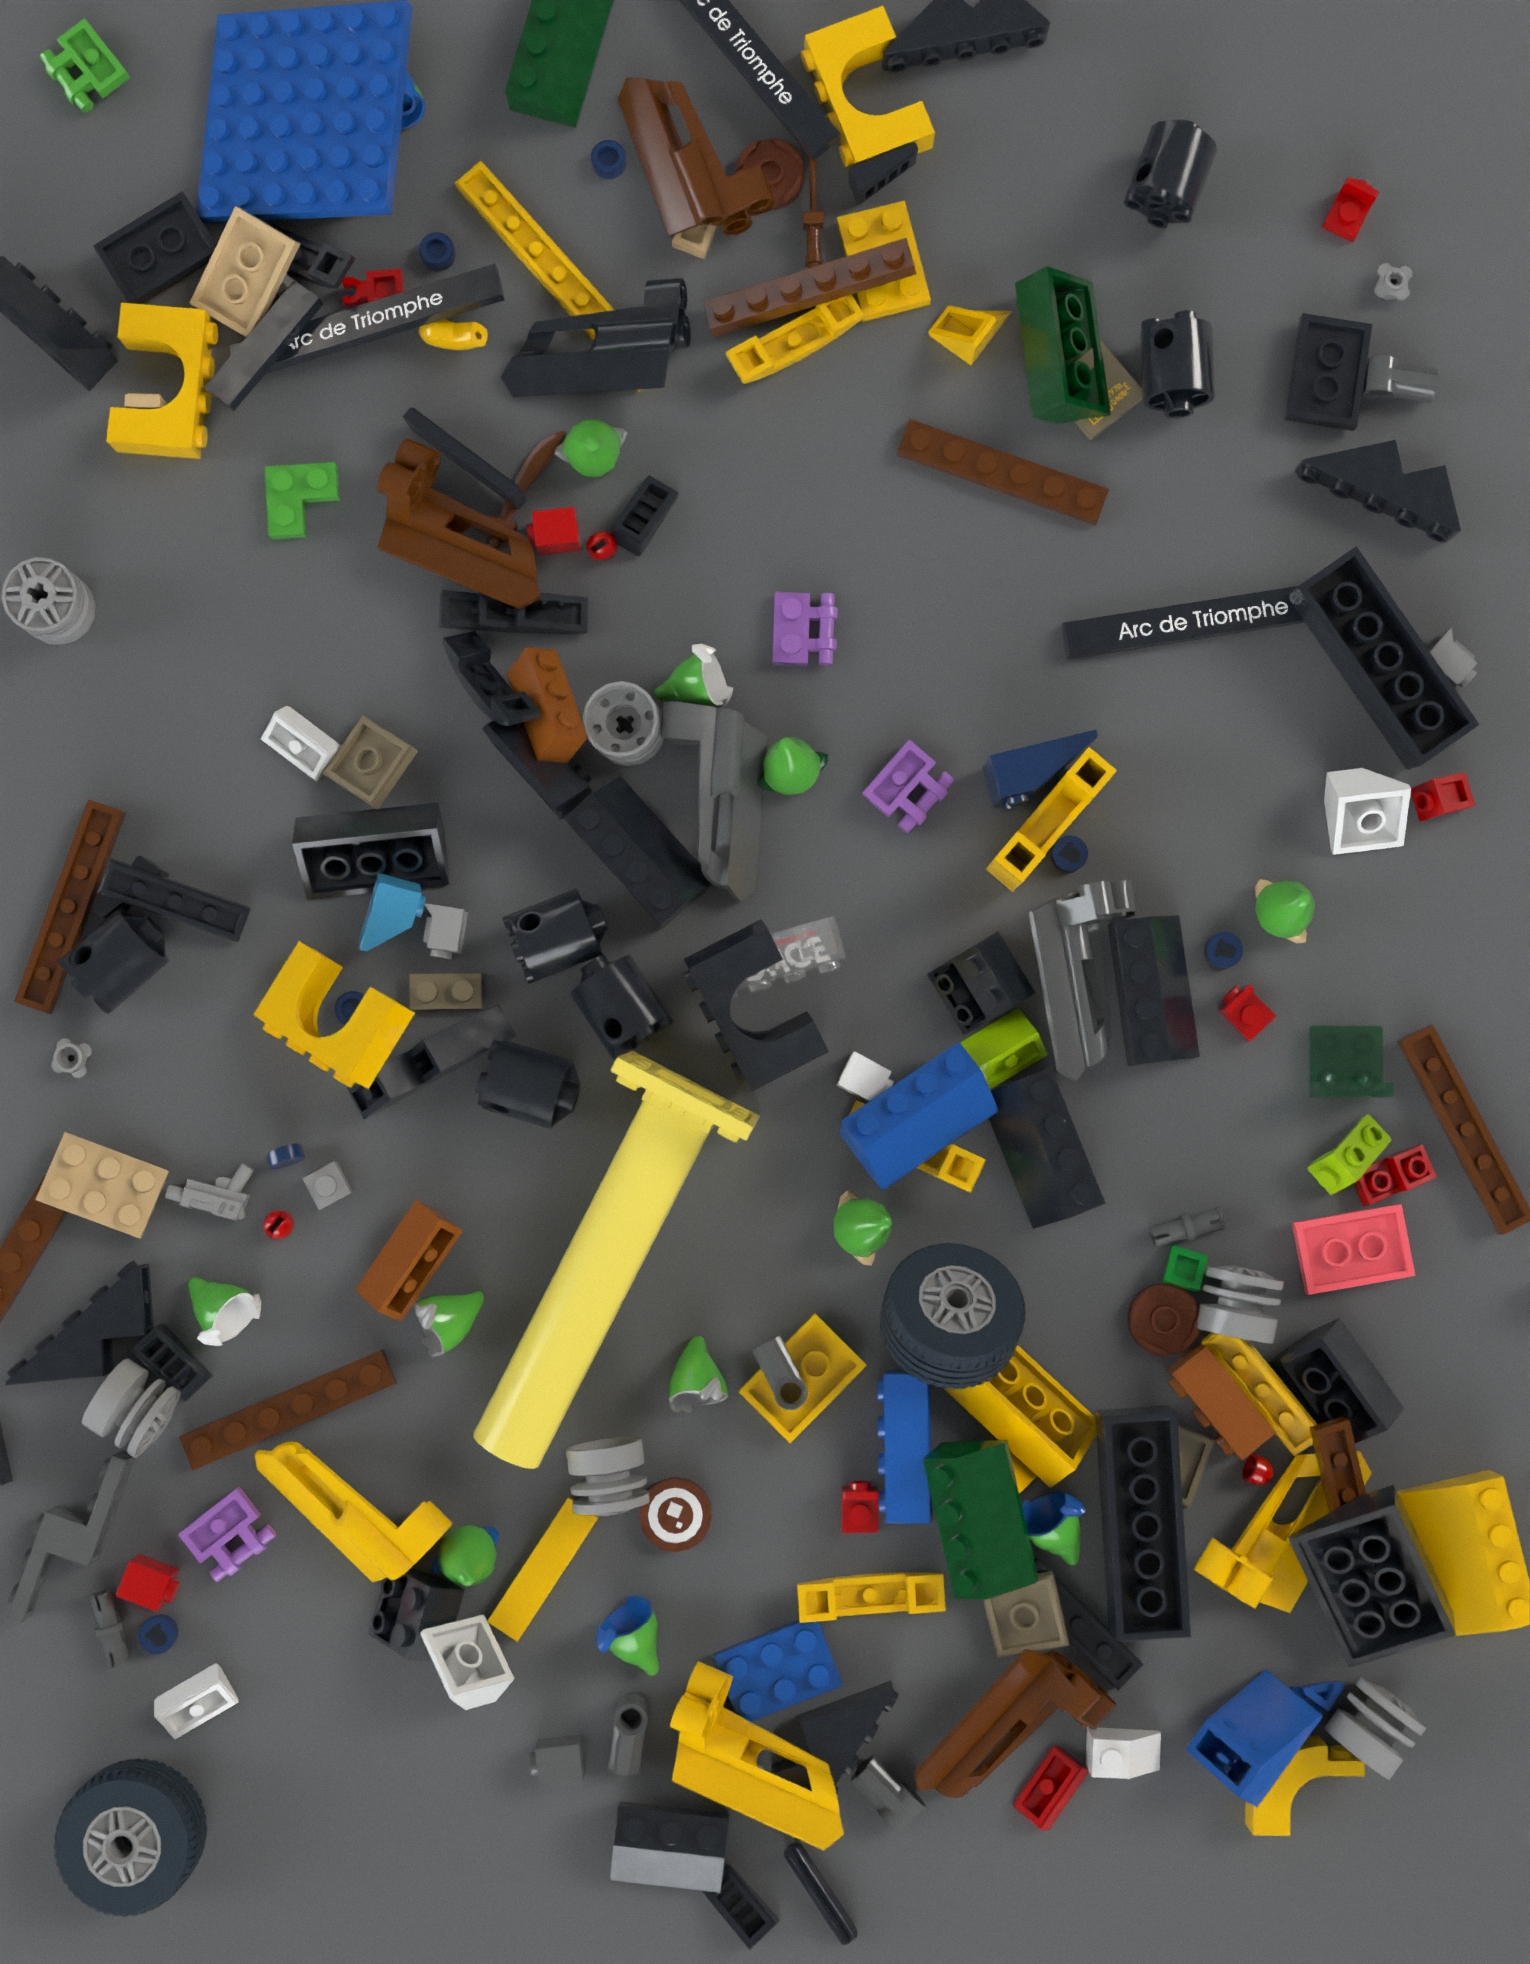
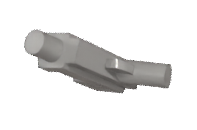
[165,1163,254,1221]

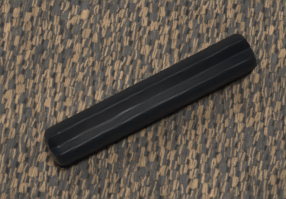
[784,1842,858,1945]

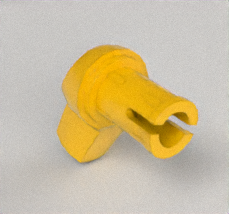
[418,319,488,351]

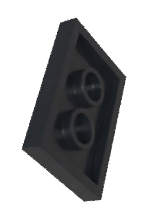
[93,191,217,304]
[1284,313,1373,431]

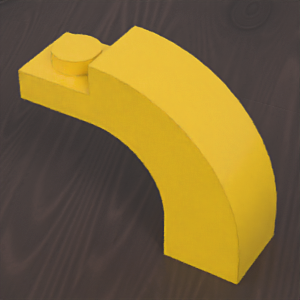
[1245,1735,1365,1836]

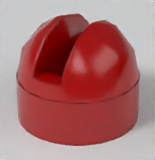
[586,531,617,561]
[263,1210,294,1239]
[1242,1453,1274,1486]

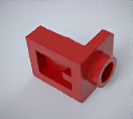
[1321,177,1379,243]
[1411,772,1476,822]
[1218,984,1276,1042]
[841,1480,879,1533]

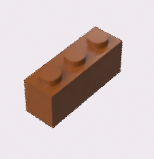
[507,647,588,763]
[355,1199,463,1322]
[1166,1343,1276,1461]

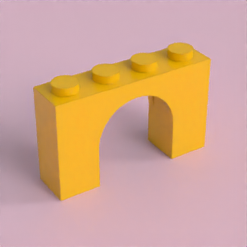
[801,6,935,167]
[106,303,218,459]
[985,747,1117,892]
[253,941,415,1089]

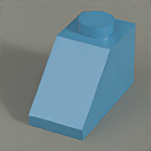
[359,873,426,951]

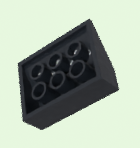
[0,256,118,392]
[1289,1485,1456,1668]

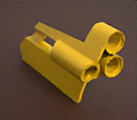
[255,1441,453,1582]
[1193,1451,1372,1613]
[670,1661,844,1850]

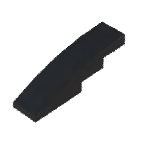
[439,590,588,634]

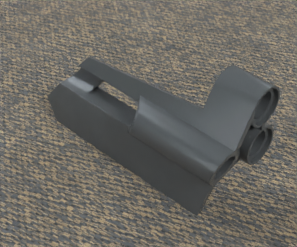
[661,702,767,901]
[1028,880,1137,1081]

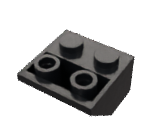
[927,931,1036,1035]
[368,1568,465,1661]

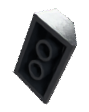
[482,720,593,820]
[1268,1318,1404,1444]
[610,1801,729,1893]

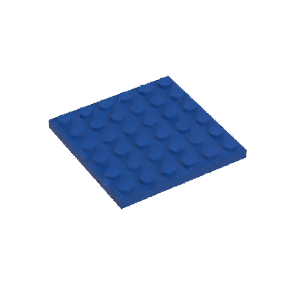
[197,0,413,223]

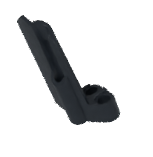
[501,278,691,397]

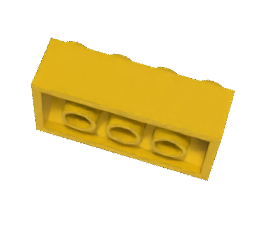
[942,1345,1097,1488]

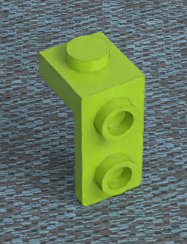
[1307,1114,1391,1195]

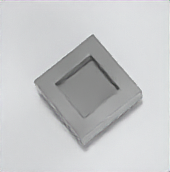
[302,1161,353,1210]

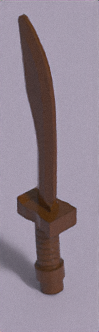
[803,157,824,269]
[485,431,565,550]

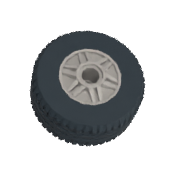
[880,1243,1026,1389]
[54,1758,207,1917]

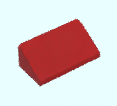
[1012,1744,1089,1831]

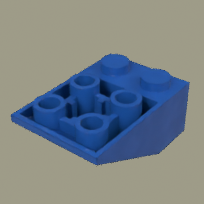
[1185,1669,1323,1807]

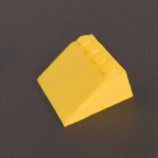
[1397,1470,1530,1636]

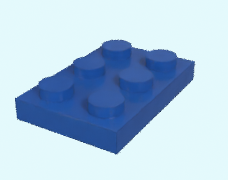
[714,1620,843,1722]

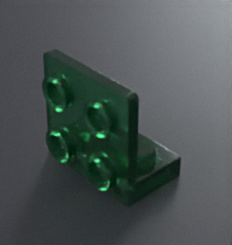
[1309,1025,1394,1098]

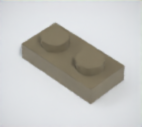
[409,973,483,1011]

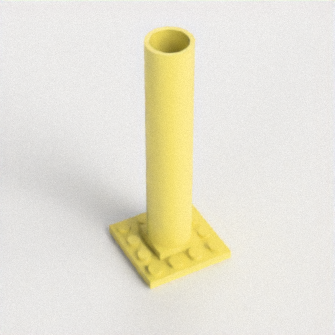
[473,1051,760,1469]

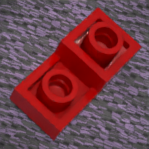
[1354,1144,1437,1206]

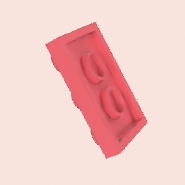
[1291,1204,1416,1295]

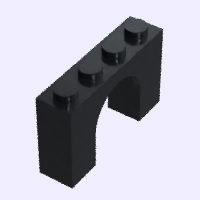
[683,919,829,1091]

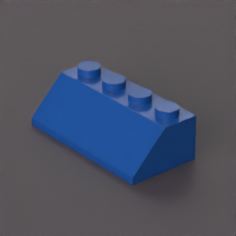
[839,1042,998,1191]

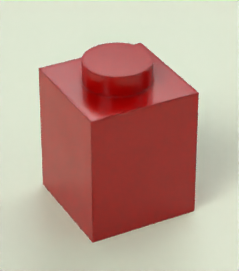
[527,507,581,556]
[116,1554,180,1612]

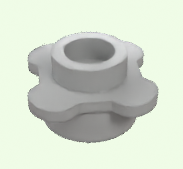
[1375,263,1413,301]
[51,1038,92,1078]

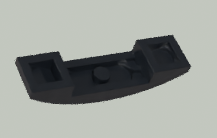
[262,220,355,289]
[443,631,541,726]

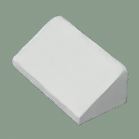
[261,706,341,781]
[154,1663,239,1739]

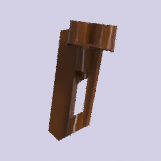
[618,77,775,237]
[377,439,540,609]
[914,1649,1117,1798]

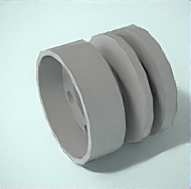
[1,557,96,645]
[582,681,665,767]
[1196,1265,1285,1344]
[82,1358,181,1458]
[566,1436,650,1516]
[1324,1677,1427,1780]

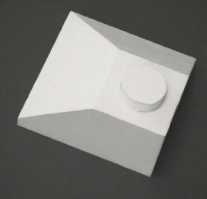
[1324,768,1411,855]
[420,1614,515,1710]

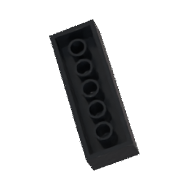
[1286,546,1480,770]
[1095,1406,1191,1642]

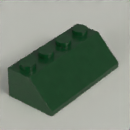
[505,0,614,128]
[1015,266,1111,424]
[923,1440,1039,1599]

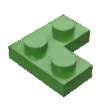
[265,462,340,540]

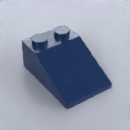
[983,730,1098,811]

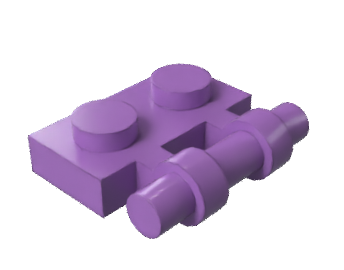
[772,592,838,666]
[862,740,954,834]
[178,1486,276,1582]

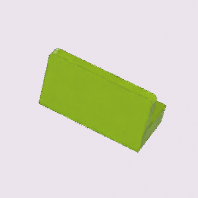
[960,1008,1048,1089]

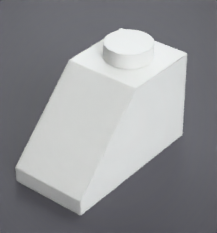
[836,1051,894,1102]
[1085,1727,1161,1779]

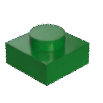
[1162,1245,1208,1292]

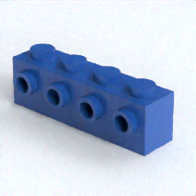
[877,1370,933,1524]

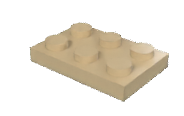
[190,206,300,337]
[35,1132,170,1239]

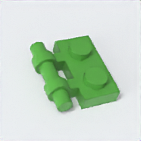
[40,18,130,113]

